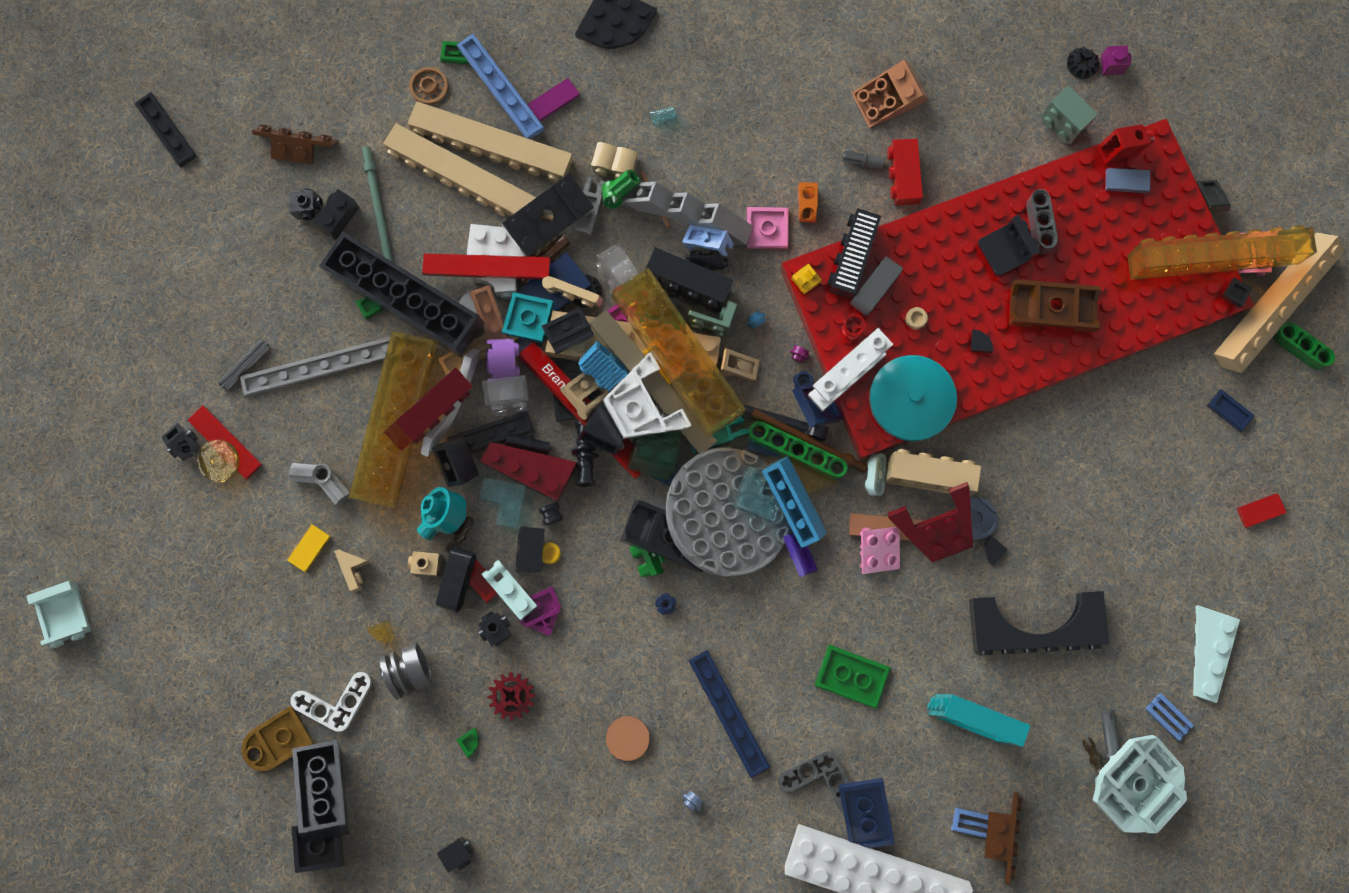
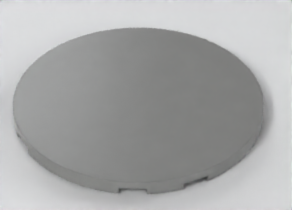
[666,447,790,577]

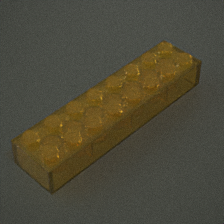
[1127,225,1317,280]
[612,268,746,438]
[349,331,438,509]

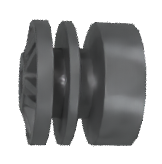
[380,643,433,700]

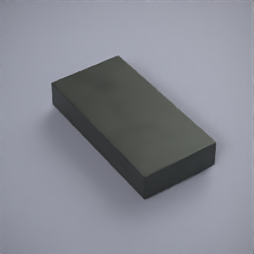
[1197,180,1231,213]

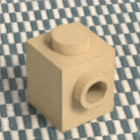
[408,551,442,577]

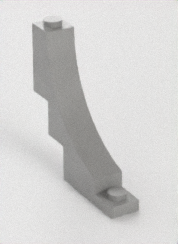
[619,182,753,245]

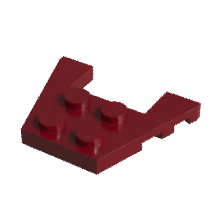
[888,482,973,563]

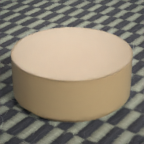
[905,307,928,330]

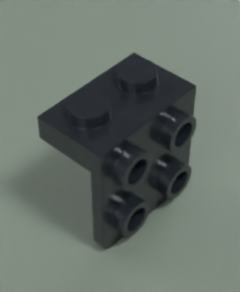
[978,215,1040,276]

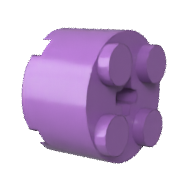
[486,339,520,383]

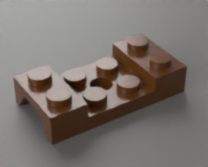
[1009,279,1101,332]

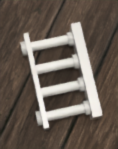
[808,328,893,412]

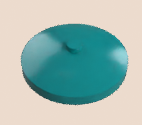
[869,355,957,441]

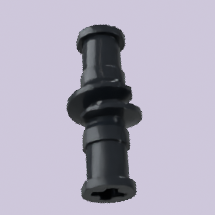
[571,421,599,487]

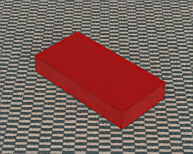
[1236,493,1287,528]
[469,559,498,603]

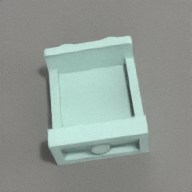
[27,581,91,649]

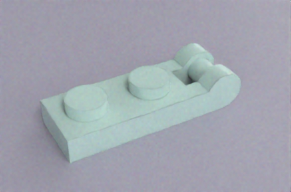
[482,560,538,620]

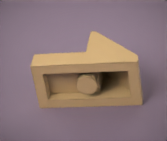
[721,349,759,381]
[334,549,371,593]

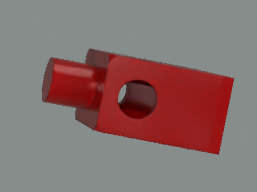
[1098,124,1155,164]

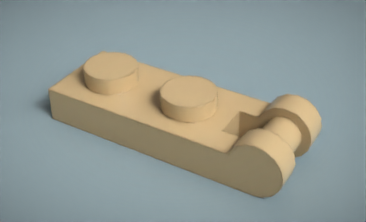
[542,276,603,308]

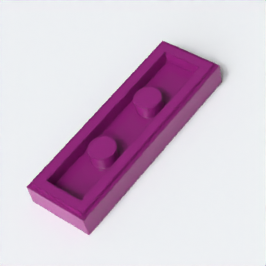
[527,78,580,122]

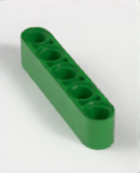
[748,421,848,480]

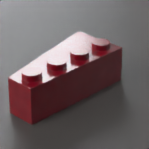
[383,367,473,451]
[480,442,577,502]

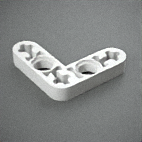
[291,672,372,732]

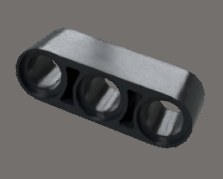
[436,546,476,613]

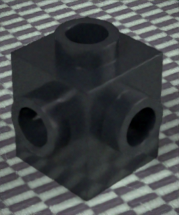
[289,189,324,221]
[162,423,200,461]
[478,611,513,647]

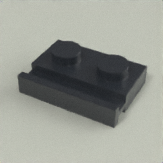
[542,307,594,355]

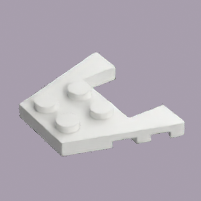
[603,352,692,439]

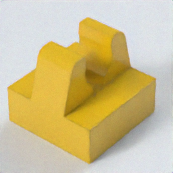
[791,264,822,295]

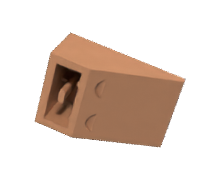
[852,60,929,128]

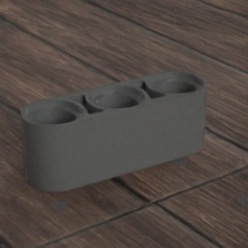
[1026,189,1058,255]
[850,256,904,317]

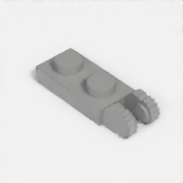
[571,177,605,236]

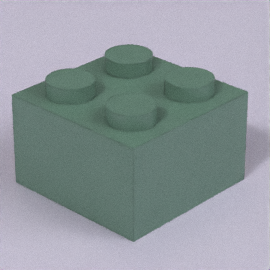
[1041,86,1098,146]

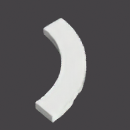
[421,348,480,457]

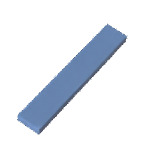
[457,34,545,140]

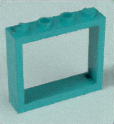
[927,694,1031,747]

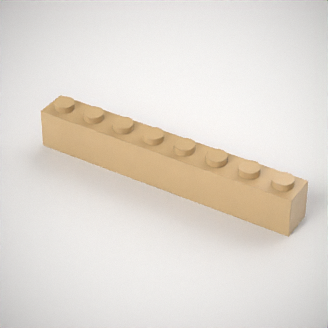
[408,101,573,183]
[383,123,536,216]
[1214,233,1345,373]

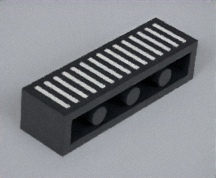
[827,208,881,300]

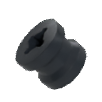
[538,502,564,526]

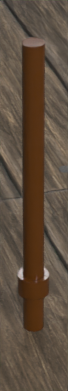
[751,409,868,473]

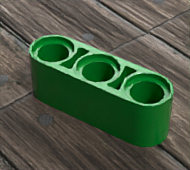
[1273,322,1335,370]

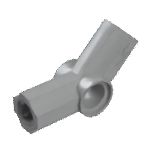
[289,463,351,506]

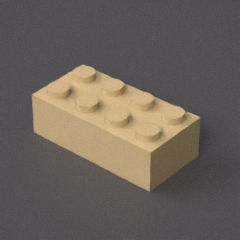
[885,449,981,496]

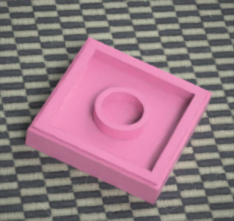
[747,207,789,249]

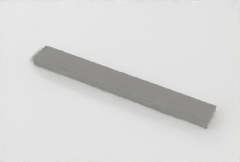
[240,333,410,397]

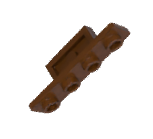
[252,125,338,165]
[984,792,1022,885]

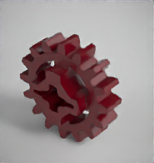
[487,672,536,721]

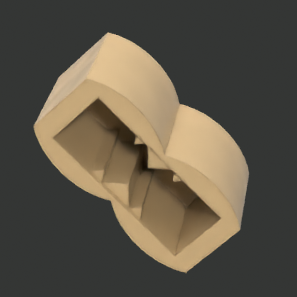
[591,142,638,179]

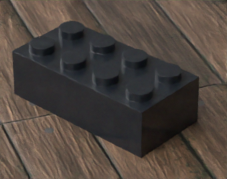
[645,247,733,314]
[292,740,350,843]

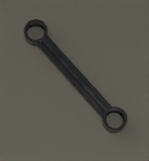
[703,393,829,441]

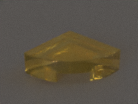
[367,620,395,642]

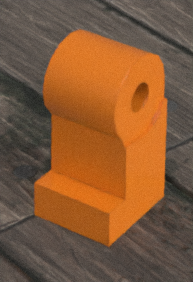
[797,182,818,223]

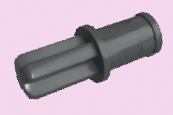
[843,150,885,171]

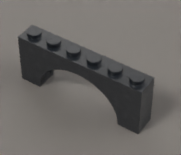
[969,591,1109,655]

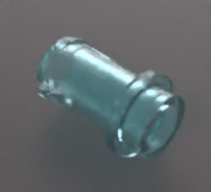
[650,105,677,124]

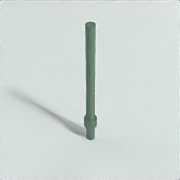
[362,146,393,262]

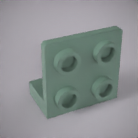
[688,301,737,339]

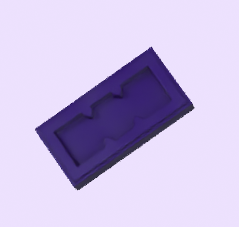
[783,533,817,577]

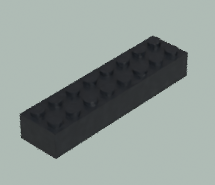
[319,232,485,358]

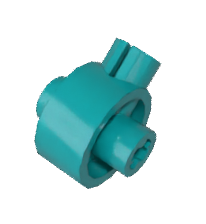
[417,487,466,541]

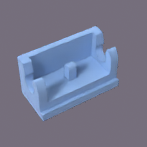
[682,225,734,256]

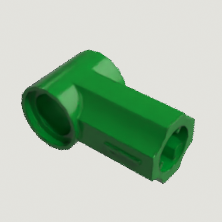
[601,169,640,209]

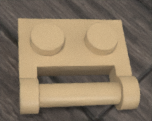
[560,373,610,420]

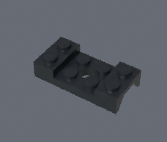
[501,173,594,257]
[620,500,704,572]

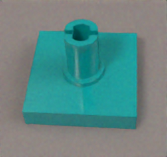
[502,292,555,343]

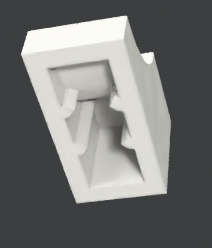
[472,277,518,300]

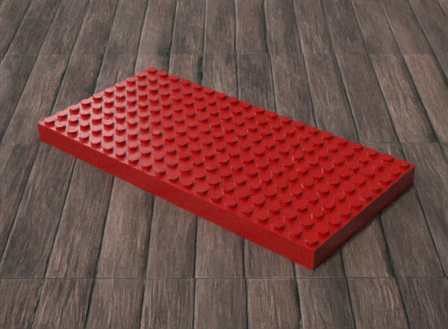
[780,119,1254,461]

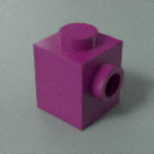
[1101,45,1132,75]

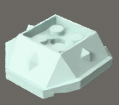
[1093,735,1187,833]

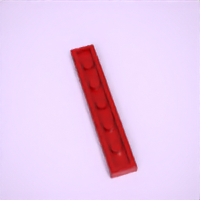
[422,253,551,280]

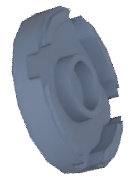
[970,497,997,540]

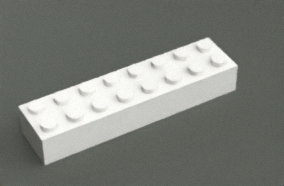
[785,824,973,893]

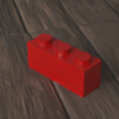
[887,138,923,205]

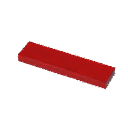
[187,405,263,479]

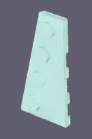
[1193,605,1240,703]

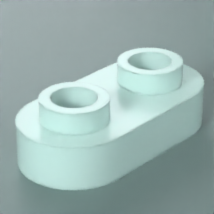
[865,453,887,496]

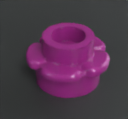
[789,345,809,363]

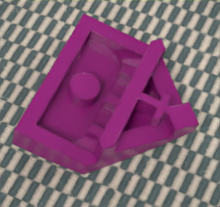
[519,586,561,636]

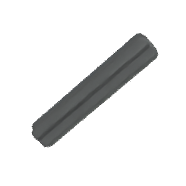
[218,339,270,390]

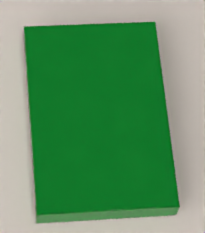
[814,645,891,709]

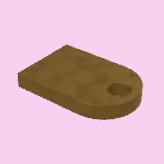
[241,705,314,771]

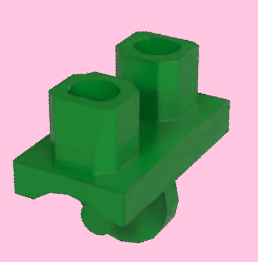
[629,547,666,577]

